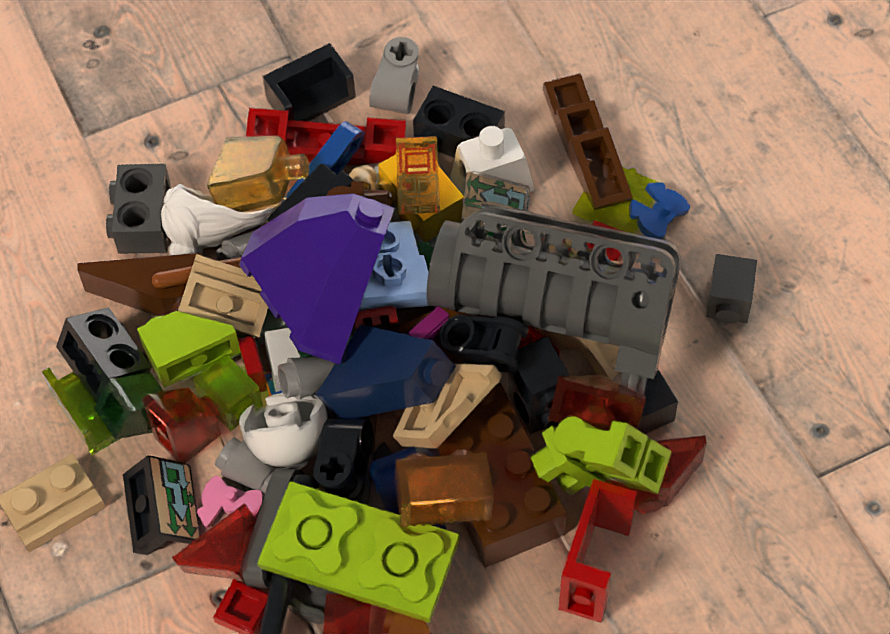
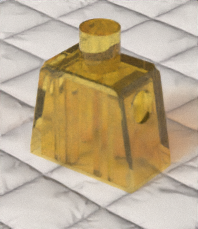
[206,136,309,212]

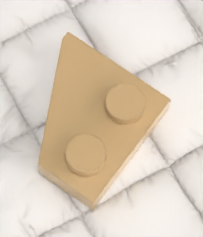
[393,364,502,448]

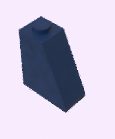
[315,324,456,419]

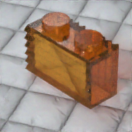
[395,450,494,528]

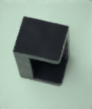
[262,43,356,122]

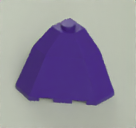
[239,194,395,365]

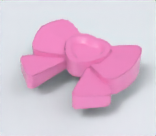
[197,476,264,538]

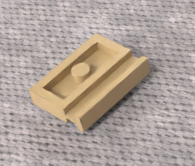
[178,254,269,340]
[0,453,106,552]

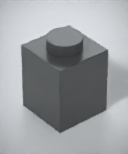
[706,254,757,323]

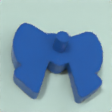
[629,182,690,240]

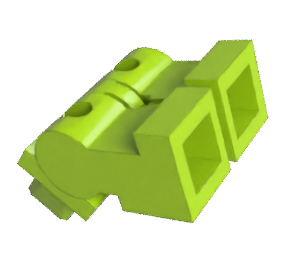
[531,416,671,496]

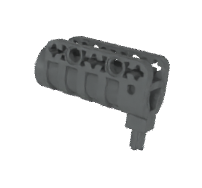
[426,205,681,413]

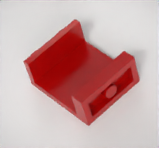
[558,479,637,623]

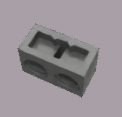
[106,164,171,254]

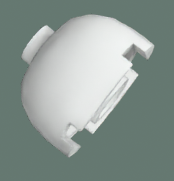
[239,392,327,469]

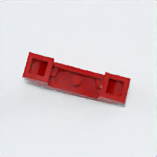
[245,108,406,165]

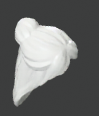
[161,184,279,255]

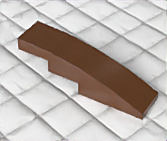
[543,73,633,211]

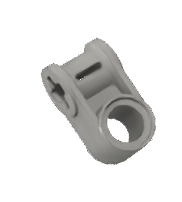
[369,37,419,114]

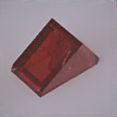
[548,375,646,431]
[172,503,256,580]

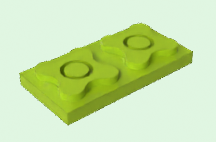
[257,481,460,623]

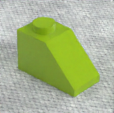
[137,311,241,388]

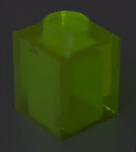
[193,353,263,432]

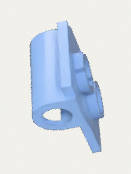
[359,221,429,311]

